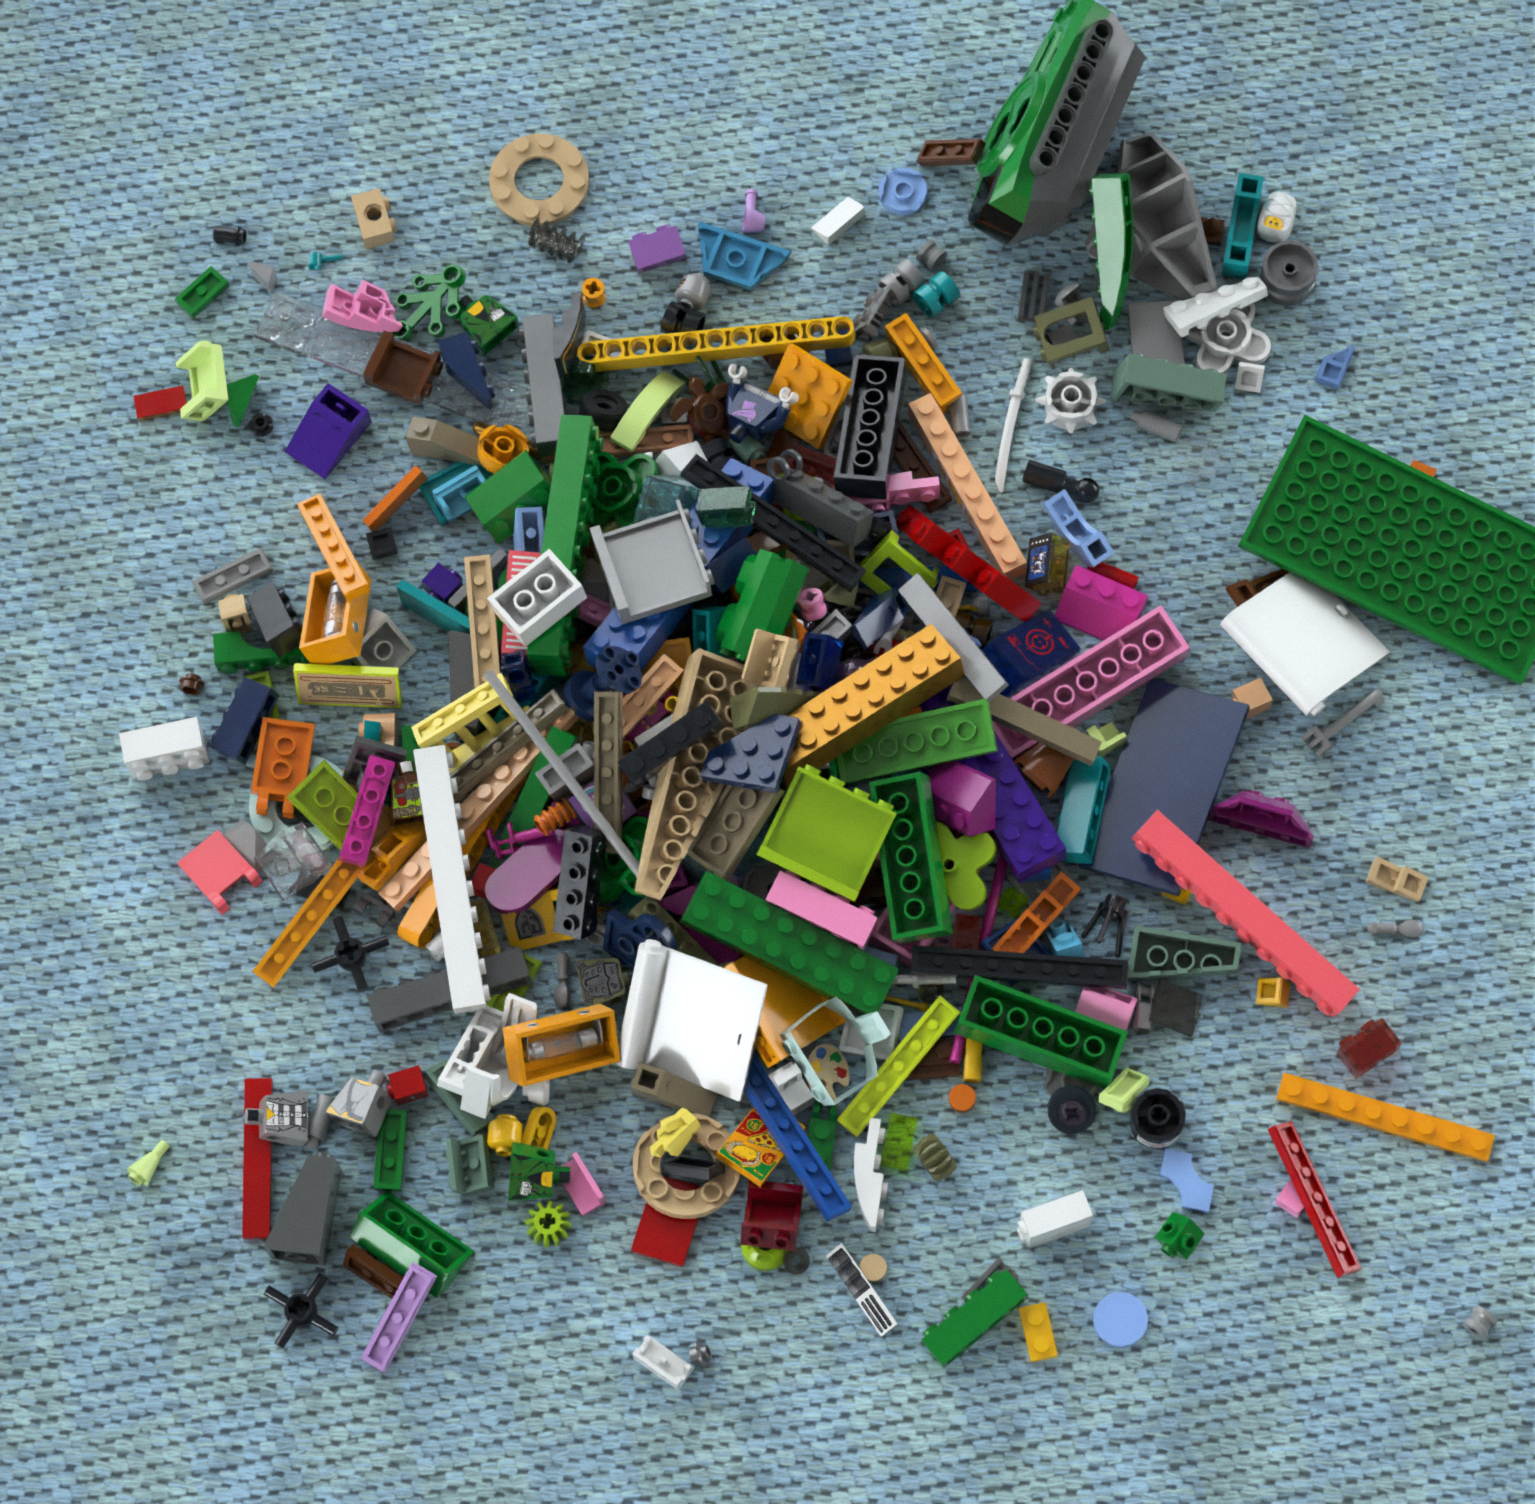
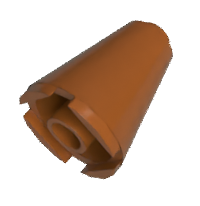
[1013,726,1077,799]

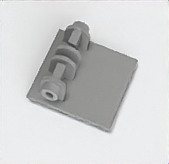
[852,283,893,342]

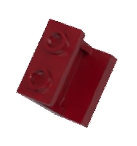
[740,1180,803,1251]

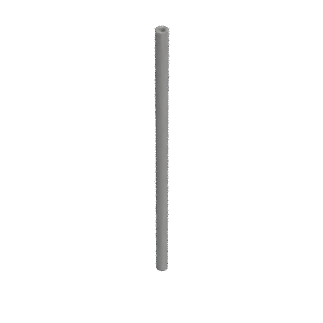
[483,669,640,877]

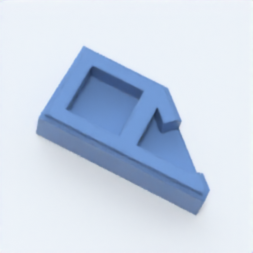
[1315,346,1355,390]

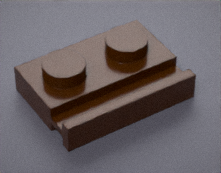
[906,1037,960,1081]

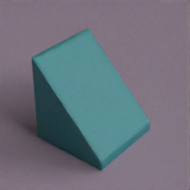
[364,720,383,742]

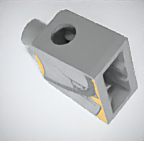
[325,1070,391,1137]

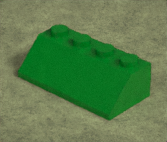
[349,1191,474,1298]

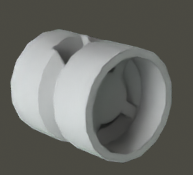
[878,259,926,307]

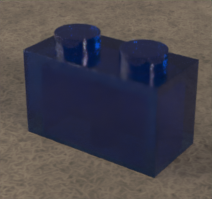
[796,632,844,692]

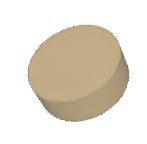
[860,1254,887,1283]

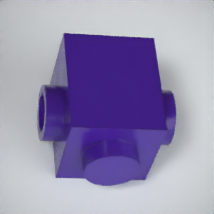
[421,562,463,606]

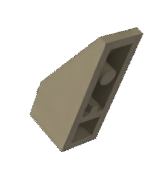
[406,416,482,466]

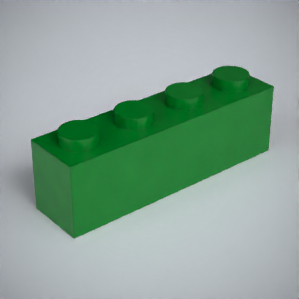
[921,1269,1028,1369]

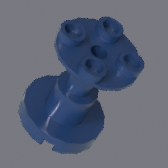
[564,646,642,722]

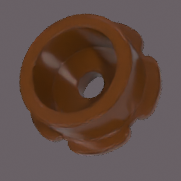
[179,673,205,695]

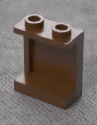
[363,330,443,405]

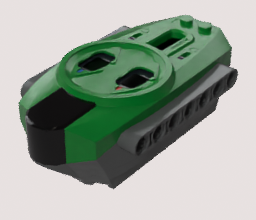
[968,0,1146,246]

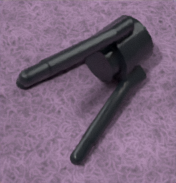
[1081,894,1128,957]

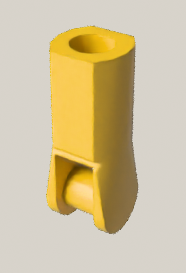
[963,1038,982,1083]

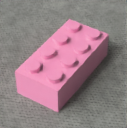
[766,870,877,951]

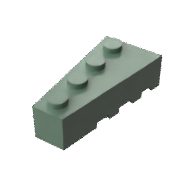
[1110,353,1226,412]
[1127,925,1242,982]

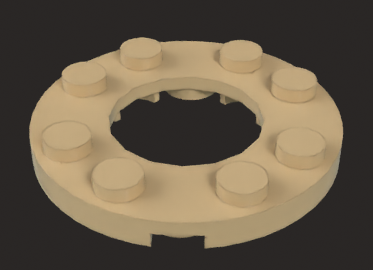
[489,133,589,227]
[633,1113,741,1219]

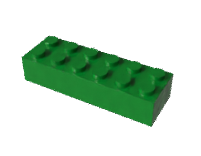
[869,772,953,944]
[954,975,1128,1089]

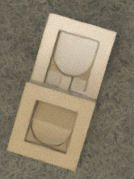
[1365,857,1429,902]

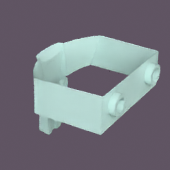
[779,997,891,1106]

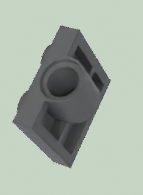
[342,735,407,795]

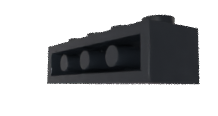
[553,824,607,940]

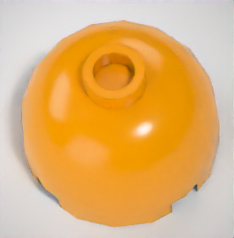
[477,424,529,474]

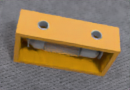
[299,560,371,665]
[503,1004,620,1087]

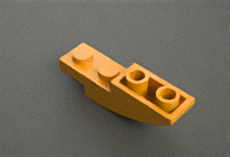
[357,821,427,892]

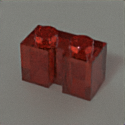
[1337,1018,1402,1079]

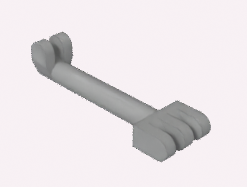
[873,612,916,655]
[1301,689,1385,758]

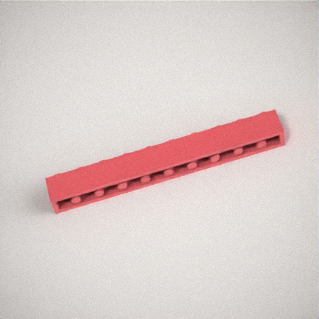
[1131,809,1360,1017]

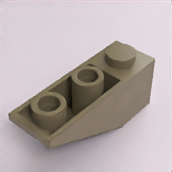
[631,1062,718,1117]

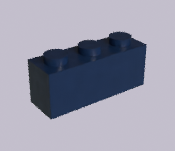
[210,677,280,765]

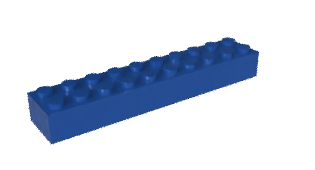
[583,458,775,672]

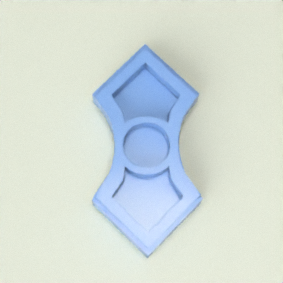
[1160,1148,1214,1214]

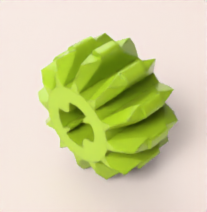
[525,1200,572,1248]

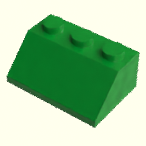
[465,450,552,544]

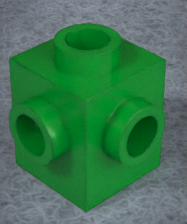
[1155,1212,1205,1260]

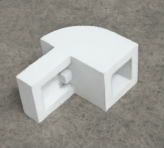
[768,1061,815,1115]

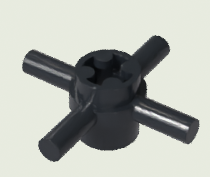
[311,916,390,993]
[264,1273,339,1349]

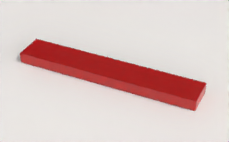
[242,1078,273,1239]
[1268,1121,1361,1278]

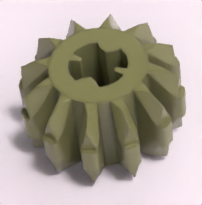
[913,1134,957,1182]

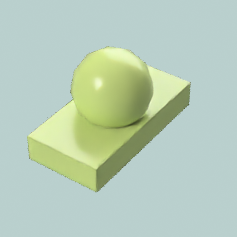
[1098,1067,1150,1113]

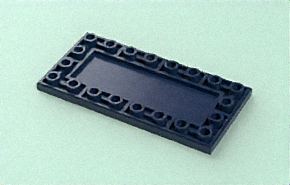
[1078,679,1250,896]

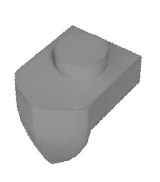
[1055,283,1087,325]

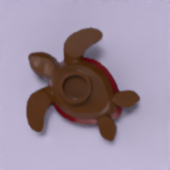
[670,376,730,446]

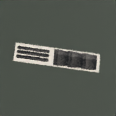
[826,1243,897,1337]

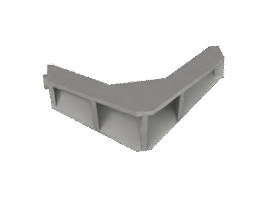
[1085,132,1217,301]

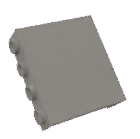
[589,500,715,625]

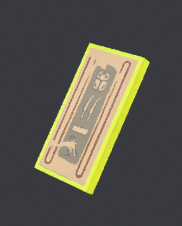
[293,663,403,708]

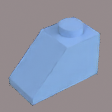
[513,507,544,556]

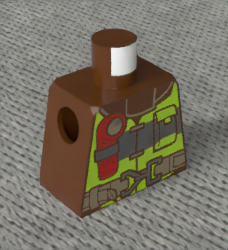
[389,761,424,827]

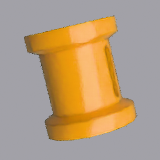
[582,278,606,308]

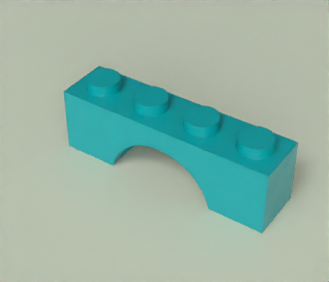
[1221,173,1264,280]

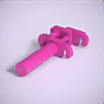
[487,822,555,861]

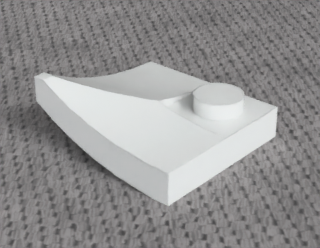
[839,1004,904,1062]

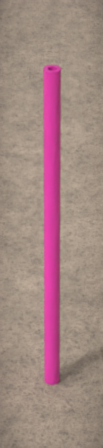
[950,853,1008,1064]

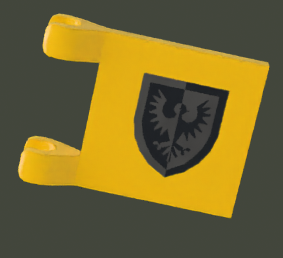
[501,886,577,950]

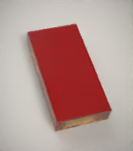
[133,385,187,422]

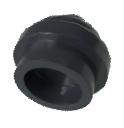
[869,516,891,544]

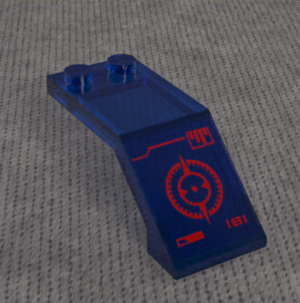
[982,609,1082,698]

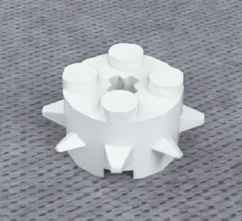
[1036,368,1106,433]

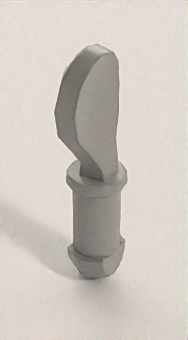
[1367,920,1424,937]
[553,952,570,1008]

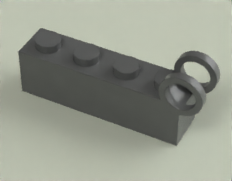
[767,449,874,547]

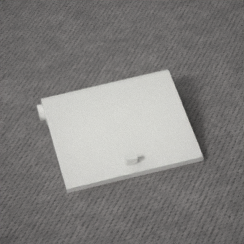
[1220,573,1390,717]
[616,939,768,1102]

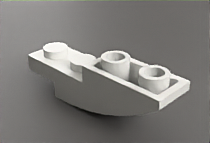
[854,1118,888,1232]

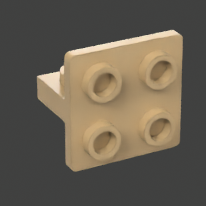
[741,629,800,689]

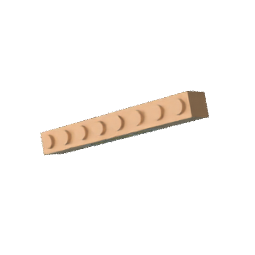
[908,393,1027,580]

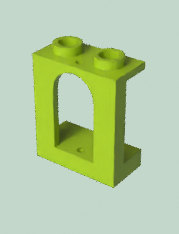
[858,530,939,609]

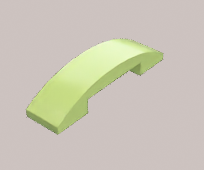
[610,371,686,453]

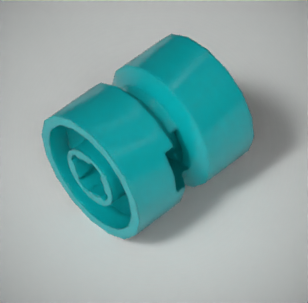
[912,271,960,319]

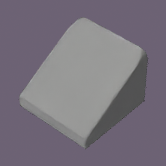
[249,261,277,293]

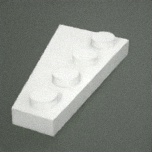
[1163,276,1268,338]

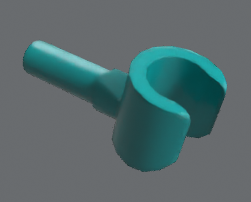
[308,252,343,270]

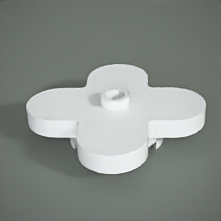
[1185,303,1271,374]

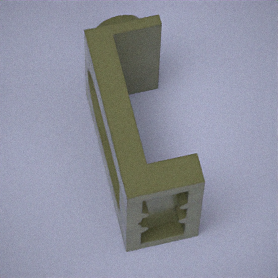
[1033,297,1110,369]

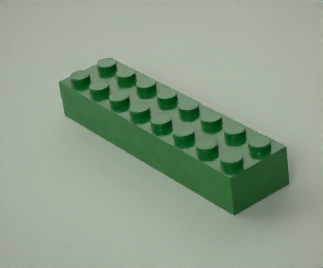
[679,871,899,1016]

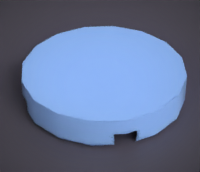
[879,168,928,215]
[1093,1292,1148,1348]

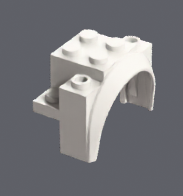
[437,993,537,1119]

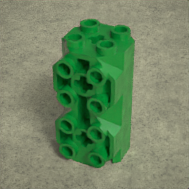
[716,549,810,664]

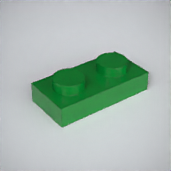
[175,266,230,319]

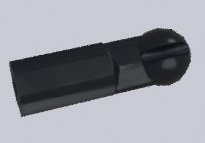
[1022,459,1100,503]

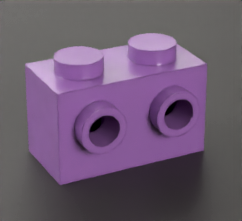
[628,224,686,274]

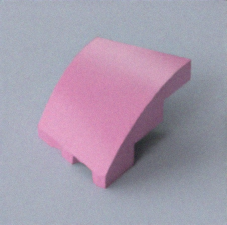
[322,280,402,332]

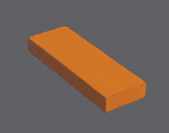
[363,466,428,532]

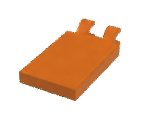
[251,717,315,819]

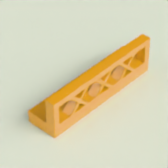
[885,313,962,414]

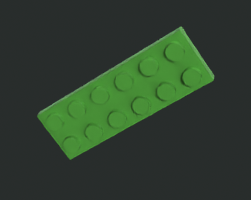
[837,699,998,785]

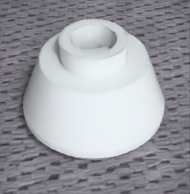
[523,1080,550,1106]

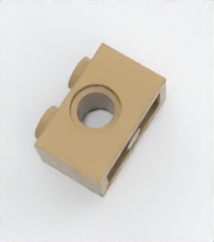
[351,188,397,249]

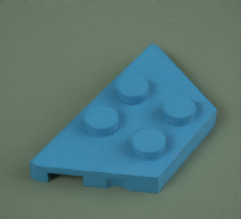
[698,222,790,291]

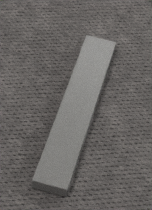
[898,573,1009,702]

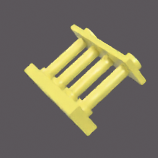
[411,673,531,774]

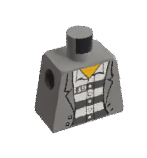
[244,1091,308,1147]

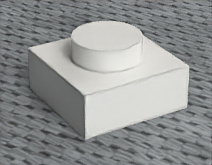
[1235,362,1265,393]

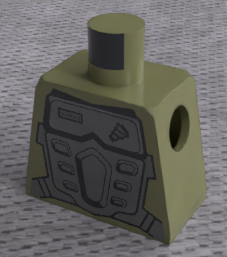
[575,958,634,1007]

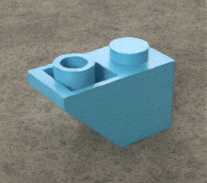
[1044,920,1085,957]

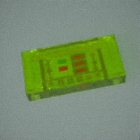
[880,1113,917,1171]

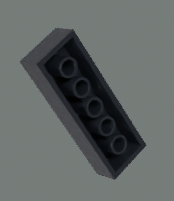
[834,354,906,500]

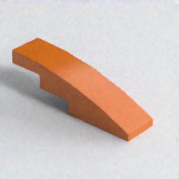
[992,872,1081,953]

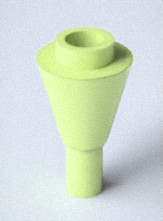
[127,1140,170,1186]

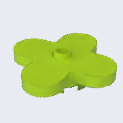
[936,821,997,911]

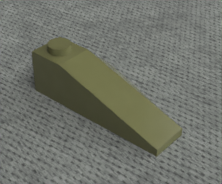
[730,687,822,731]

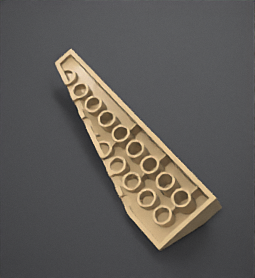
[635,648,763,901]

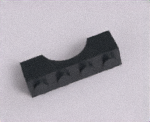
[618,701,726,787]

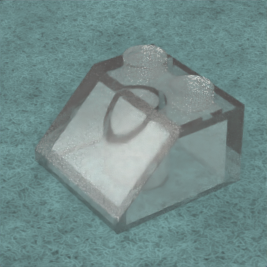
[254,822,332,901]

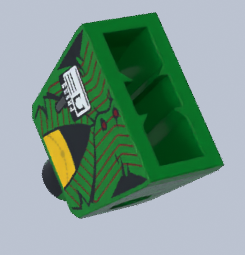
[459,295,519,357]
[508,1142,571,1201]

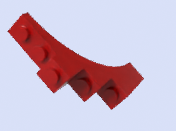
[896,504,1042,624]

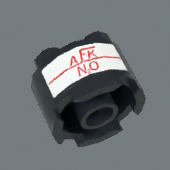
[1129,1088,1186,1149]

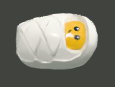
[1255,191,1296,243]

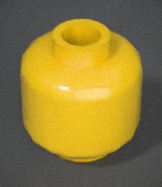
[487,1114,523,1157]

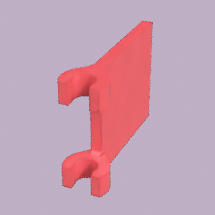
[177,830,263,915]

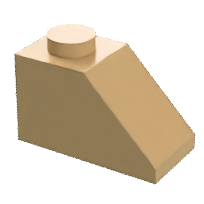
[218,594,254,634]

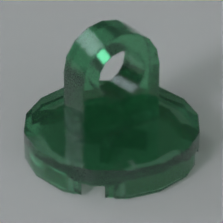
[561,356,609,405]

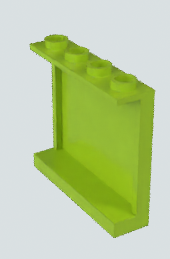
[757,764,897,902]

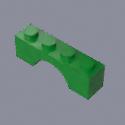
[213,631,310,674]

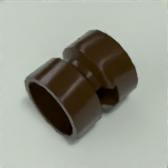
[955,610,993,652]

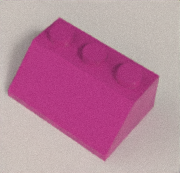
[1054,565,1148,641]

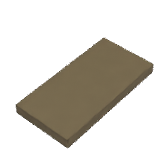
[687,785,785,881]

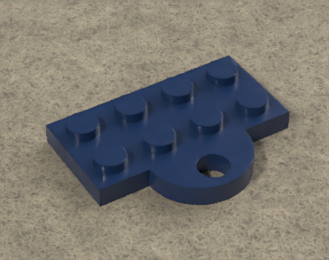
[603,909,677,970]

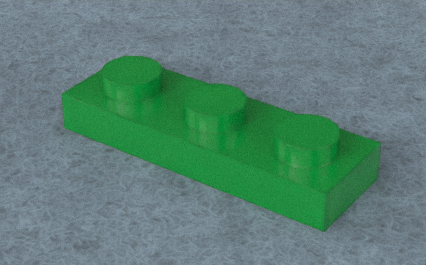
[373,1109,408,1192]

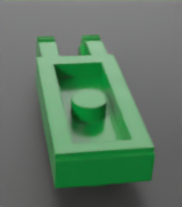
[808,1099,838,1171]

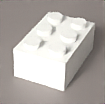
[487,549,587,647]
[119,717,210,780]

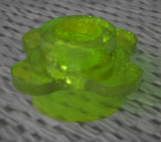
[998,887,1028,918]

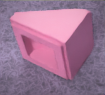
[1275,1180,1304,1218]

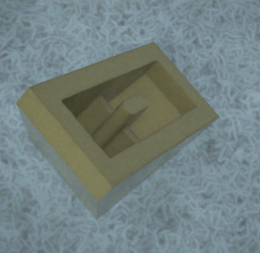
[815,577,859,608]

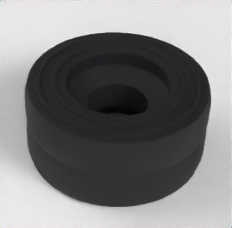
[579,389,627,431]

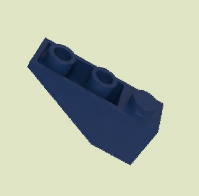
[438,332,495,409]
[852,586,910,649]

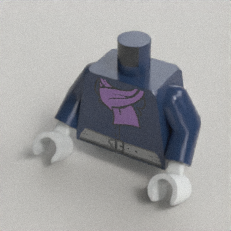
[726,364,799,444]

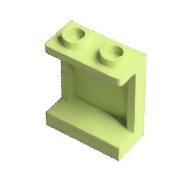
[176,341,228,421]

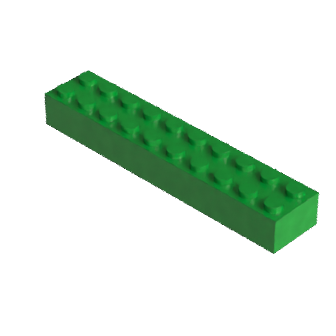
[527,414,603,676]

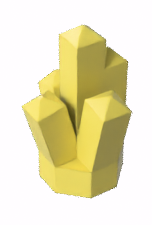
[650,1108,701,1157]

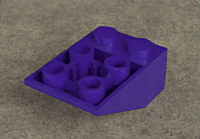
[285,383,372,479]

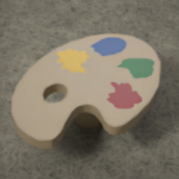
[806,1044,850,1103]

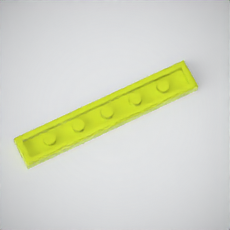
[836,995,961,1137]

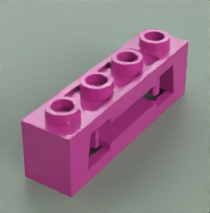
[338,755,395,867]

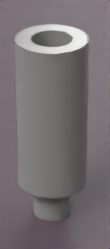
[949,386,971,438]
[1131,410,1183,443]
[306,1094,335,1150]

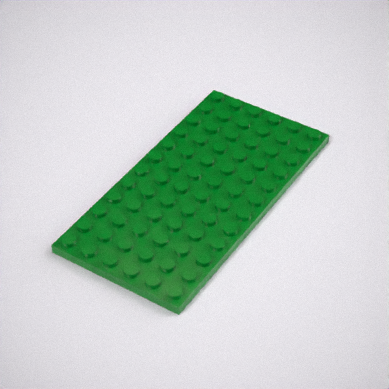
[1238,414,1535,686]

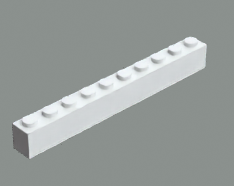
[413,745,491,1014]

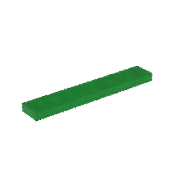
[488,725,577,869]

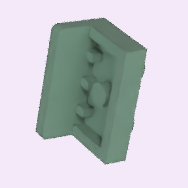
[446,1134,494,1195]

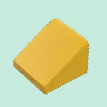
[1256,977,1290,1008]

